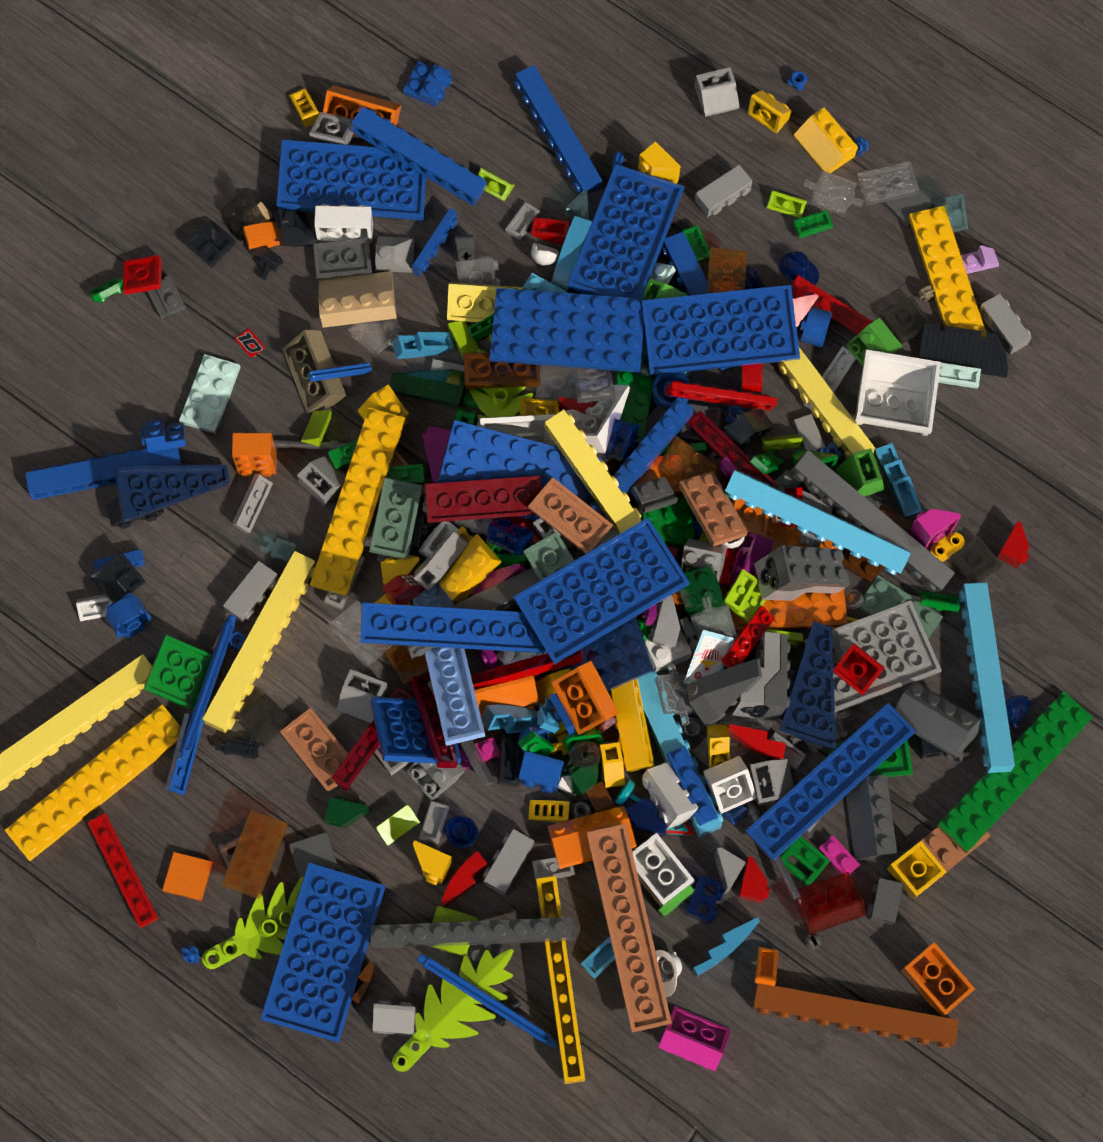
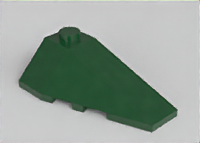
[389,369,466,409]

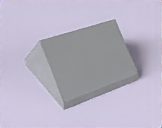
[310,112,354,145]
[714,848,746,894]

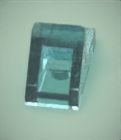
[566,190,589,220]
[943,193,969,233]

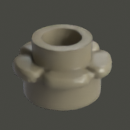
[918,285,935,302]

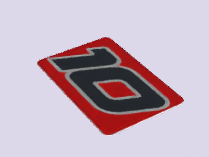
[235,328,265,358]

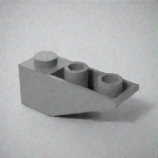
[414,531,468,591]
[650,595,680,649]

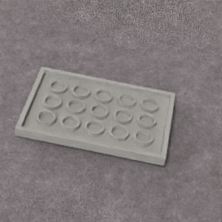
[803,600,942,713]

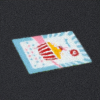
[684,630,735,684]

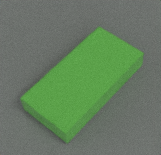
[658,885,694,918]

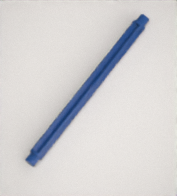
[178,615,236,761]
[416,953,558,1048]

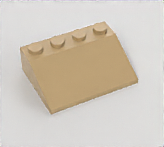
[318,271,397,328]

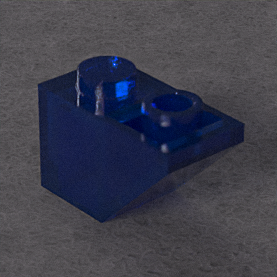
[626,797,668,837]

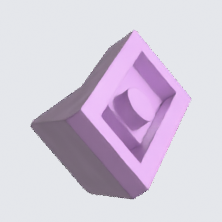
[961,245,999,274]

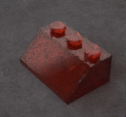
[795,872,865,935]

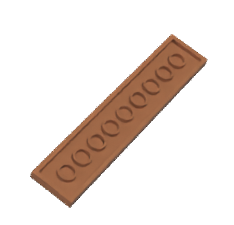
[586,824,672,1033]

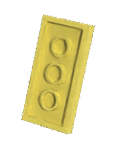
[447,282,523,322]

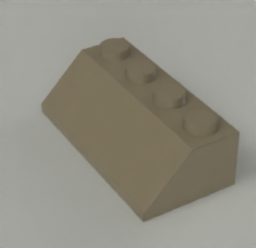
[282,330,346,414]

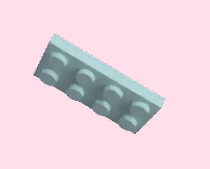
[179,354,241,434]

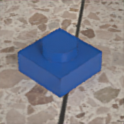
[721,805,748,825]

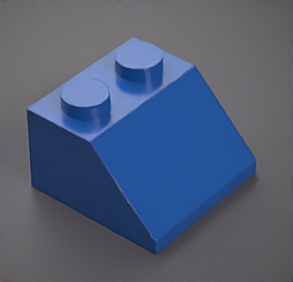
[519,751,564,793]

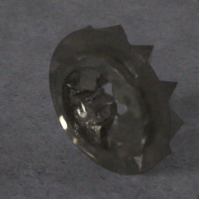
[569,741,601,769]

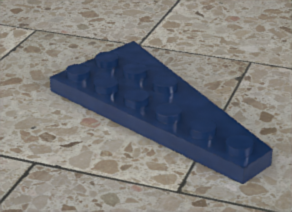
[114,465,230,523]
[779,621,836,750]

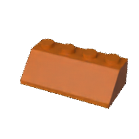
[323,85,401,135]
[474,676,539,717]
[548,806,637,869]

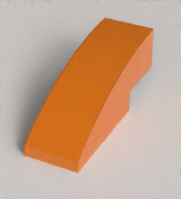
[243,222,280,249]

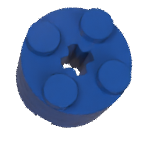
[798,306,832,347]
[652,372,689,409]
[105,593,151,639]

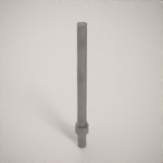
[274,440,347,451]
[744,801,800,900]

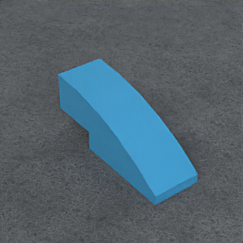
[392,332,455,359]
[481,705,539,734]
[581,936,615,979]

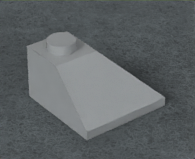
[375,236,415,273]

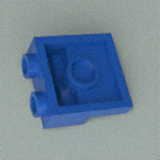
[403,61,452,107]
[141,419,186,452]

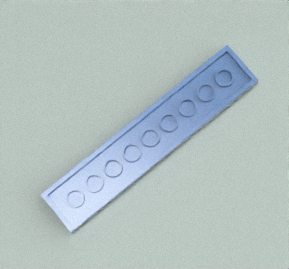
[413,581,485,746]

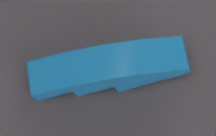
[551,216,592,292]
[874,443,922,518]
[693,917,760,977]

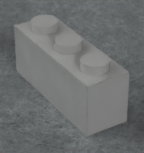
[694,165,752,217]
[979,294,1032,355]
[223,561,279,624]
[483,829,534,896]

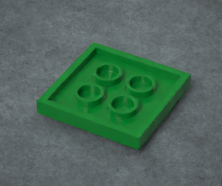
[638,495,696,549]
[143,635,213,711]

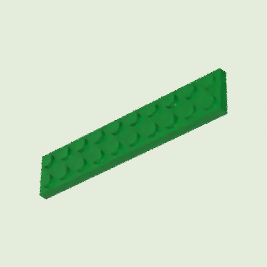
[937,691,1093,853]

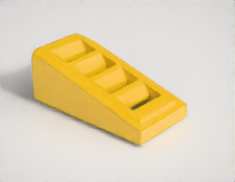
[289,88,319,128]
[528,800,570,823]

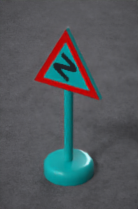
[615,779,694,836]

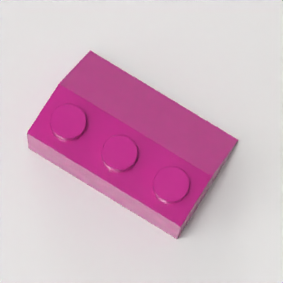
[909,509,961,550]
[658,1006,731,1071]

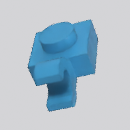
[537,697,560,733]

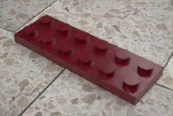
[425,475,542,523]

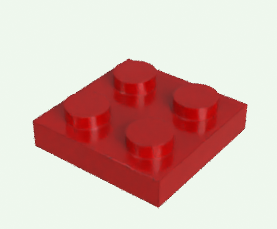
[123,255,162,295]

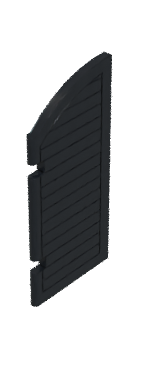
[918,322,1008,378]

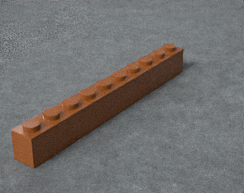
[752,983,959,1049]

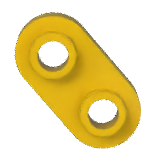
[929,532,965,562]

